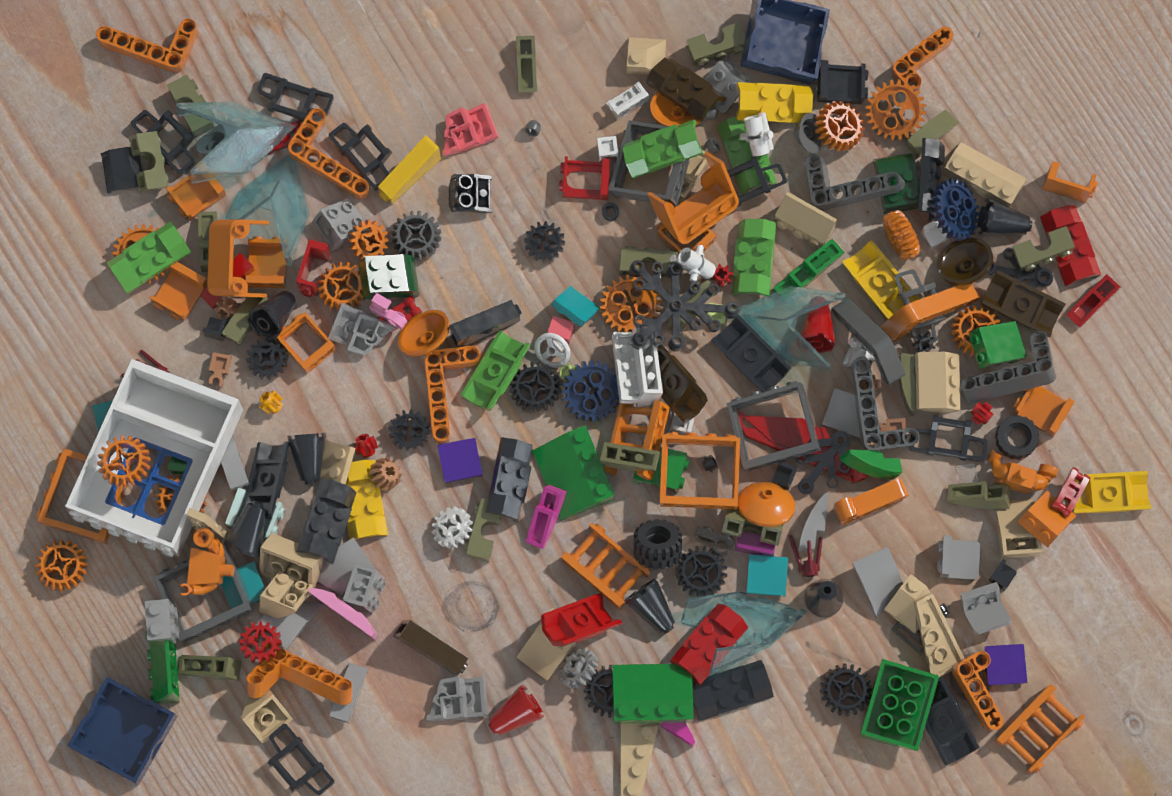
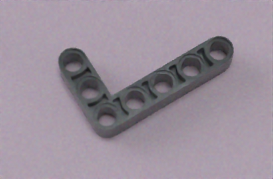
[805,154,905,210]
[831,298,905,385]
[960,331,1056,403]
[851,357,919,451]

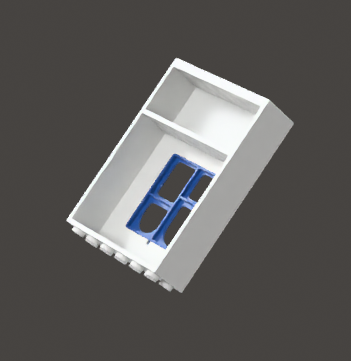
[65,359,243,557]

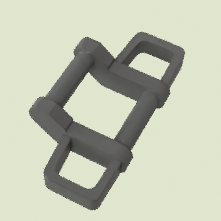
[894,269,946,344]

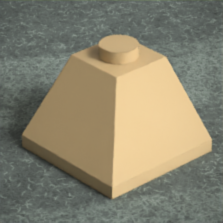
[627,37,666,75]
[884,574,930,634]
[241,690,293,744]

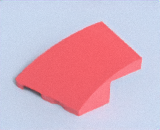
[442,103,499,156]

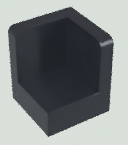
[203,317,228,342]
[771,461,797,490]
[988,559,1017,591]

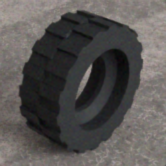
[995,415,1039,460]

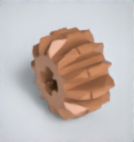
[368,457,403,491]

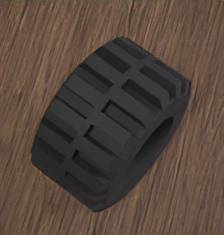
[633,519,682,570]

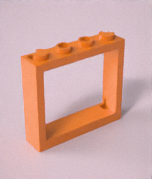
[660,432,740,510]
[37,448,126,545]

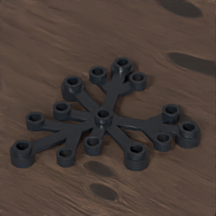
[629,260,739,352]

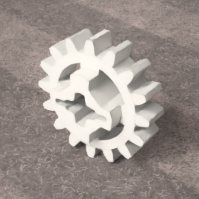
[431,506,473,549]

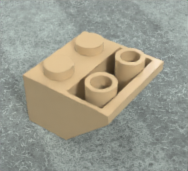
[259,571,314,619]

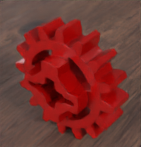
[239,621,282,664]

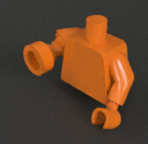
[987,450,1058,495]
[178,528,235,596]

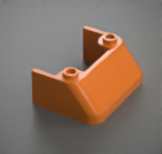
[647,152,739,244]
[207,219,269,298]

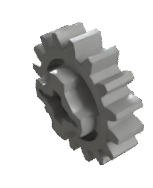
[559,648,598,689]

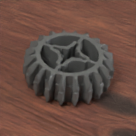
[390,211,442,261]

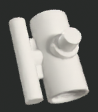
[740,112,774,156]
[670,245,716,282]
[842,336,875,371]

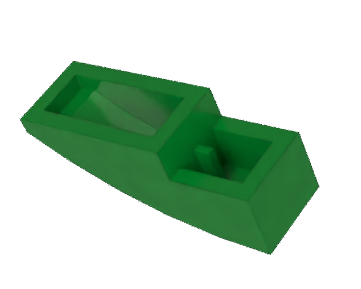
[840,450,903,480]

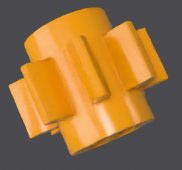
[259,390,283,415]

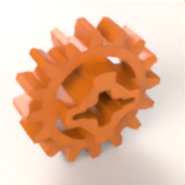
[348,220,389,260]

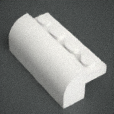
[612,326,663,407]

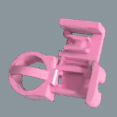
[369,293,407,330]

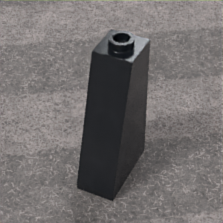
[449,300,522,347]

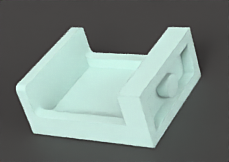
[225,488,285,540]

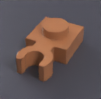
[209,352,232,388]
[879,418,907,439]

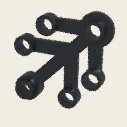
[985,247,1053,288]
[796,431,851,495]

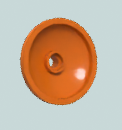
[650,92,700,126]
[398,310,450,357]
[738,482,795,527]

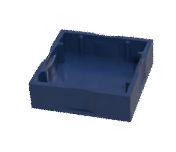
[740,0,830,85]
[67,677,178,785]

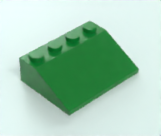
[533,425,614,521]
[146,630,180,704]
[859,659,939,752]
[613,664,694,724]

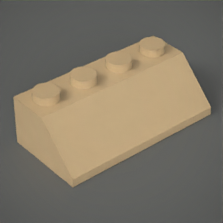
[943,142,1027,207]

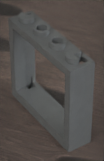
[609,120,690,206]
[727,381,821,472]
[154,545,255,643]

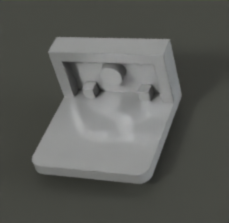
[705,60,751,113]
[937,535,980,580]
[960,582,1011,634]
[145,599,179,644]

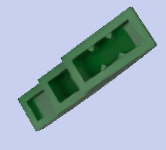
[772,239,845,304]

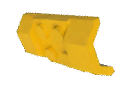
[736,82,813,123]
[842,240,919,320]
[346,460,388,540]
[1073,471,1151,514]

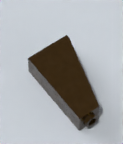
[393,620,469,675]

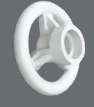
[534,333,570,368]

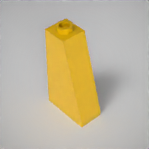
[378,135,441,204]

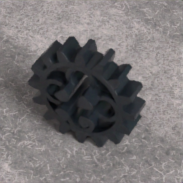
[524,221,565,263]
[388,409,430,452]

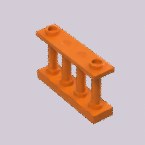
[604,400,670,480]
[561,522,650,610]
[995,684,1085,774]

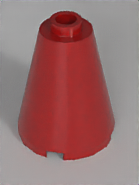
[797,298,836,353]
[488,685,544,735]

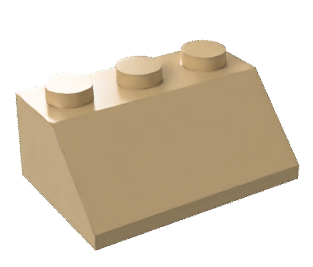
[774,192,837,248]
[915,352,960,415]
[259,533,323,595]

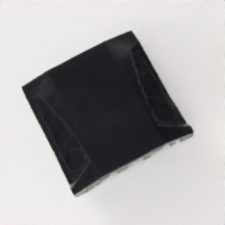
[101,147,143,193]
[449,174,492,214]

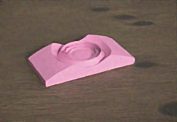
[308,588,378,641]

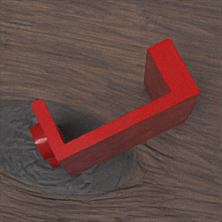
[296,239,330,297]

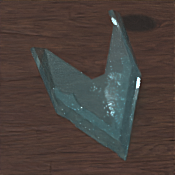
[176,102,296,184]
[224,154,310,266]
[731,286,847,372]
[681,591,807,674]

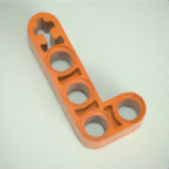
[891,26,953,92]
[833,478,909,525]
[952,651,1004,731]

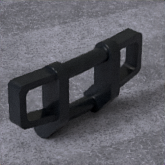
[257,73,334,122]
[130,110,195,176]
[329,123,392,191]
[727,156,788,207]
[909,415,988,462]
[267,723,335,796]

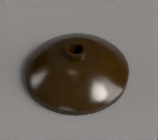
[937,237,993,285]

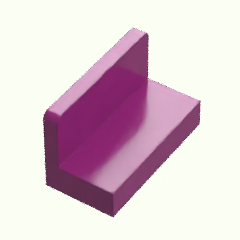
[735,532,775,556]

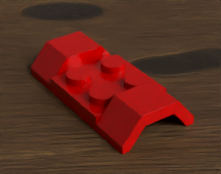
[1040,205,1101,287]
[541,593,622,647]
[669,603,748,685]

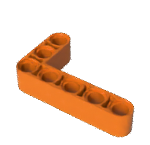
[96,18,198,73]
[288,108,369,199]
[881,283,980,343]
[425,346,481,445]
[247,649,352,705]

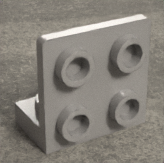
[312,198,368,251]
[343,564,386,614]

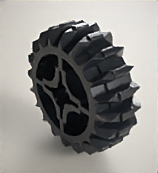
[510,362,561,413]
[675,546,727,598]
[819,663,873,717]
[584,665,613,718]

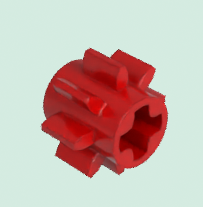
[709,264,733,289]
[970,402,994,425]
[353,434,378,458]

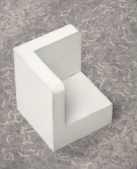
[597,136,618,162]
[921,221,947,248]

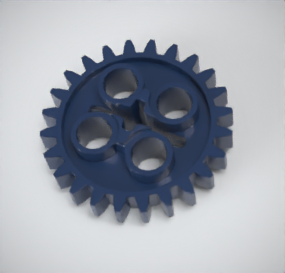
[931,179,980,241]
[560,360,619,422]

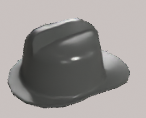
[794,113,822,154]
[196,122,236,160]

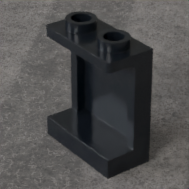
[817,60,868,105]

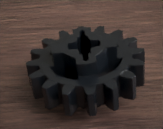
[246,338,288,380]

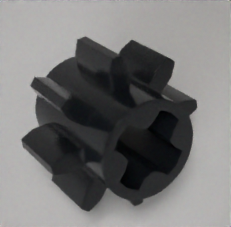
[912,331,936,352]

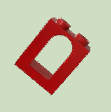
[559,156,610,201]

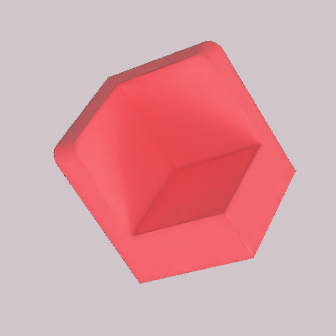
[548,316,575,345]

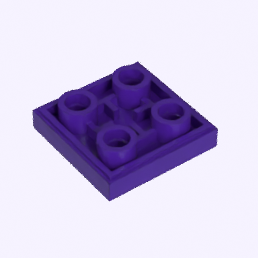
[438,438,483,483]
[984,644,1028,686]

